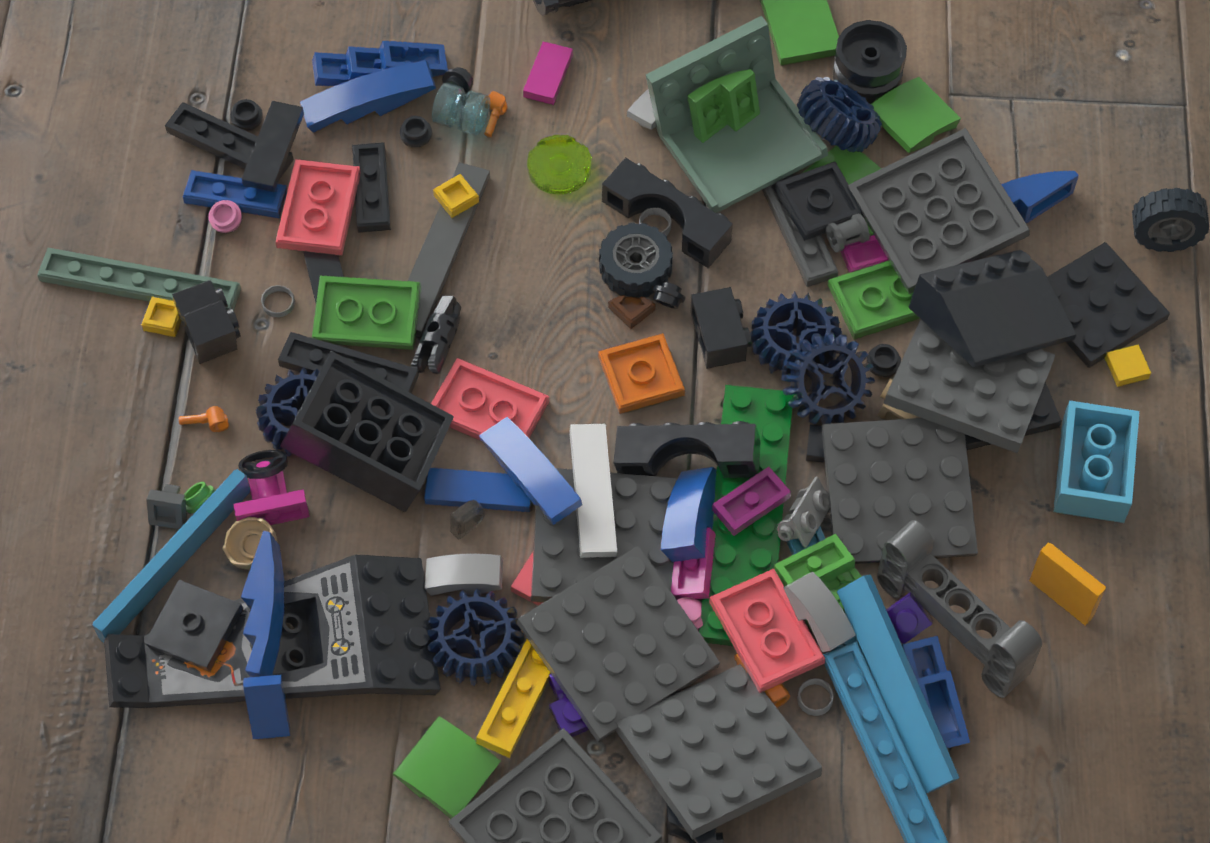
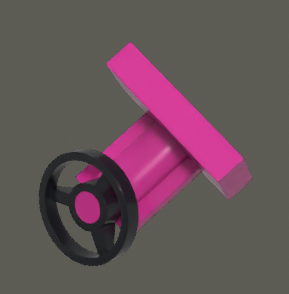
[233,450,310,525]

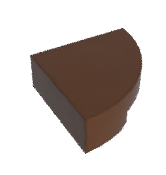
[608,296,656,329]

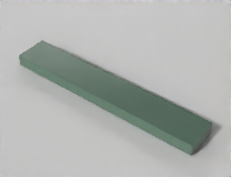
[37,248,241,311]

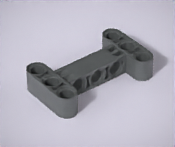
[877,520,1042,698]

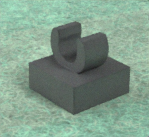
[146,484,187,529]

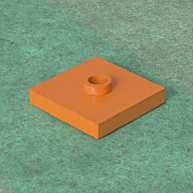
[598,333,685,414]

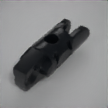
[411,296,461,374]

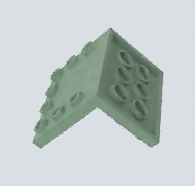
[646,16,828,213]

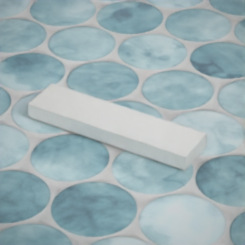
[569,424,617,558]

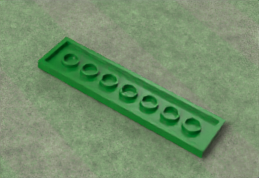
[699,385,794,646]

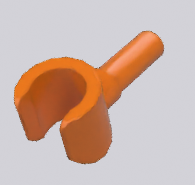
[484,91,507,137]
[179,406,229,432]

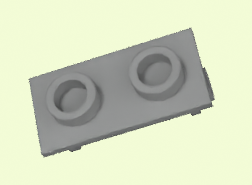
[777,477,830,548]

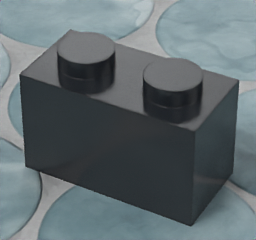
[690,287,752,369]

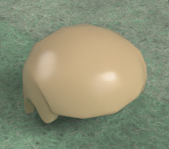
[223,517,278,570]

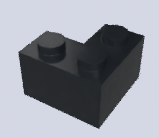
[172,280,241,364]

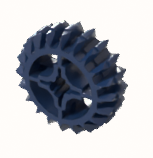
[797,77,882,153]
[750,291,842,378]
[781,332,875,425]
[256,367,320,457]
[427,588,525,686]

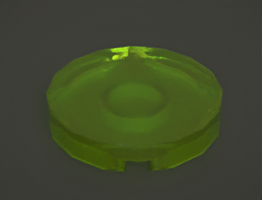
[527,135,592,195]

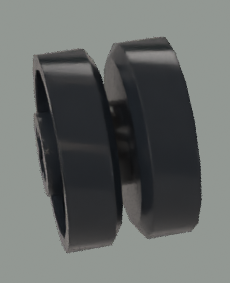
[833,20,907,104]

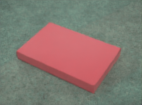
[276,159,361,256]
[431,358,549,440]
[709,569,825,693]

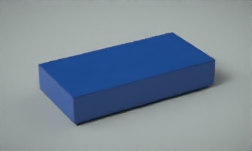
[243,675,290,739]

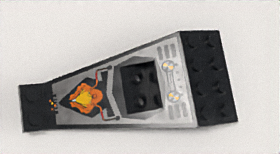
[104,554,441,708]

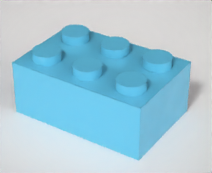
[1053,401,1140,523]

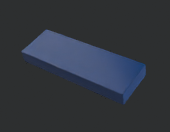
[183,170,287,218]
[424,468,531,512]

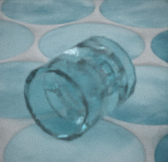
[432,82,490,136]

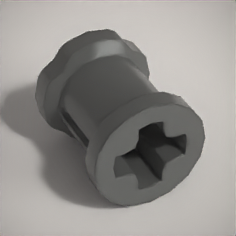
[826,213,870,252]

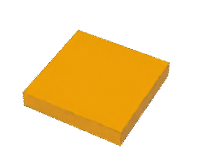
[1029,542,1106,626]

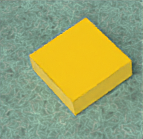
[433,174,479,218]
[141,297,181,337]
[1105,344,1151,387]

